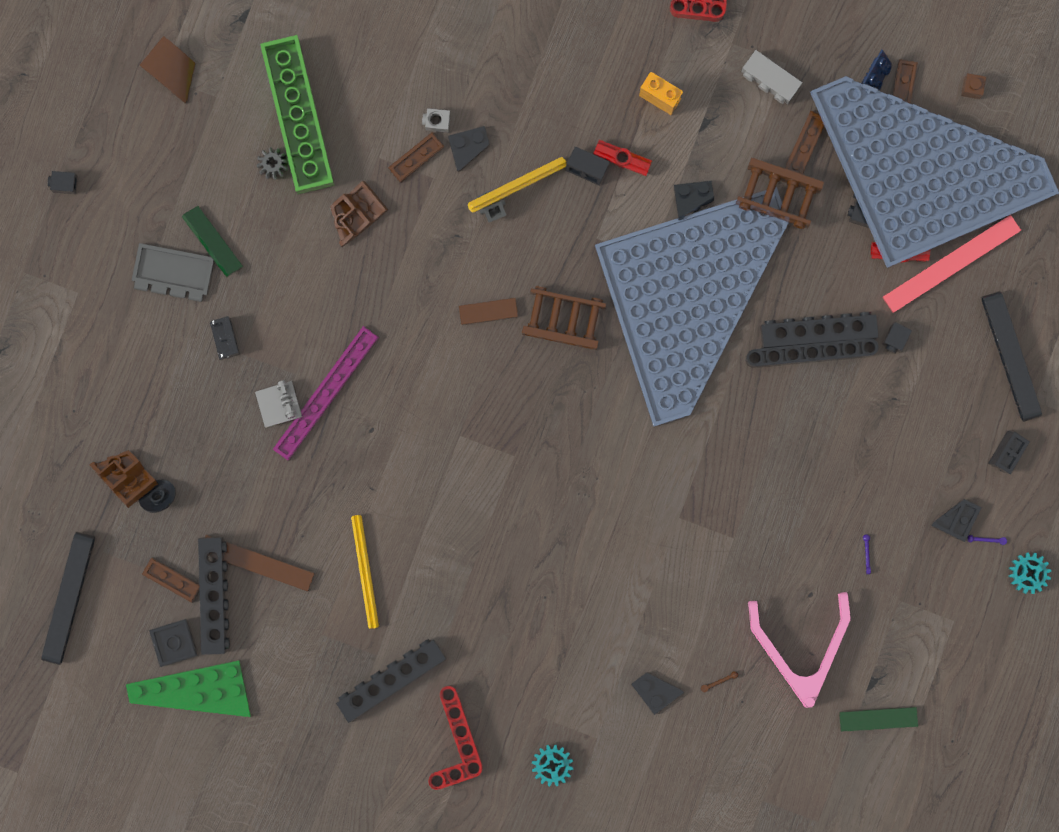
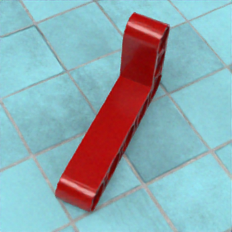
[670,0,727,22]
[428,686,483,790]

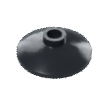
[139,479,176,513]

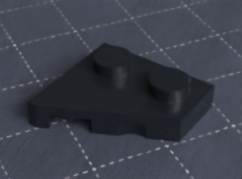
[448,126,490,172]
[674,180,714,220]
[931,499,982,542]
[631,672,684,715]

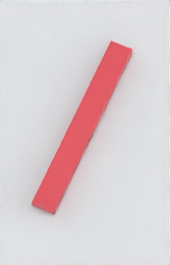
[882,215,1021,313]

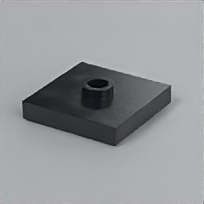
[149,619,198,667]

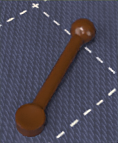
[701,671,738,692]

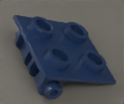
[861,49,892,91]

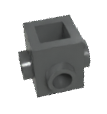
[477,189,506,222]

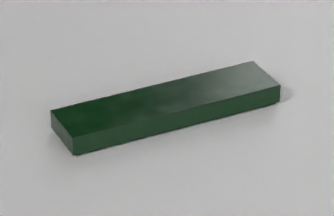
[182,206,243,277]
[839,707,918,732]

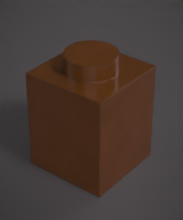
[961,73,986,99]

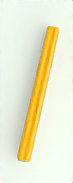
[468,157,567,213]
[351,515,379,629]

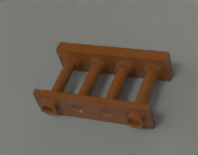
[735,157,824,229]
[522,286,606,350]

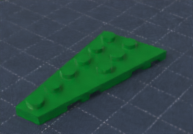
[126,660,251,717]

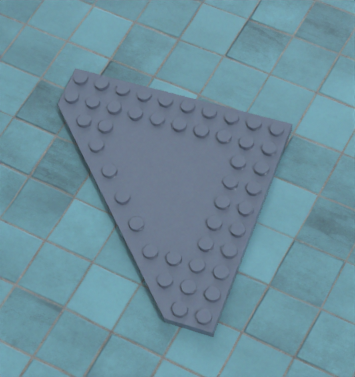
[810,76,1059,268]
[595,187,788,427]

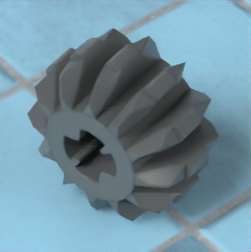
[257,147,289,180]

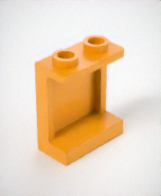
[639,72,683,115]

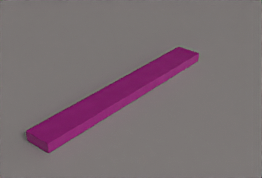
[273,326,379,461]

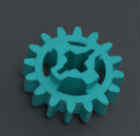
[1008,552,1051,594]
[532,744,573,787]

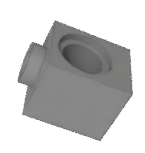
[422,108,450,133]

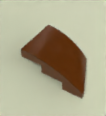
[140,36,196,104]
[330,181,388,247]
[89,450,158,508]

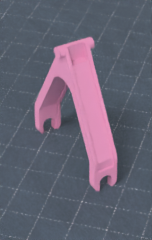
[748,592,850,708]

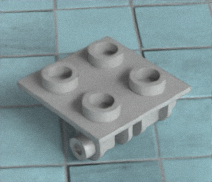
[255,380,302,428]

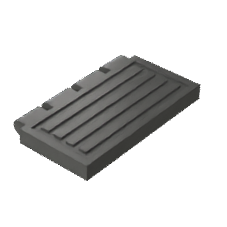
[132,243,214,302]

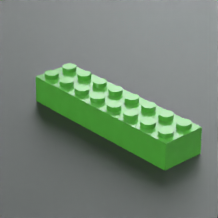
[260,35,335,194]

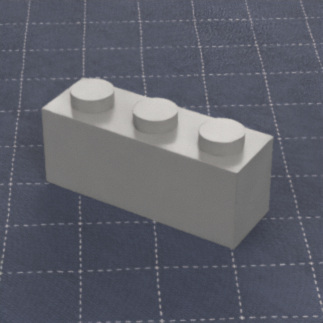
[741,50,802,104]

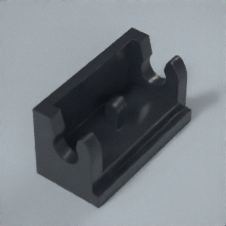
[565,146,610,186]
[210,316,240,360]
[988,431,1030,475]

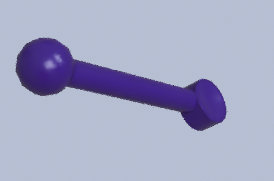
[863,534,871,574]
[967,535,1007,545]

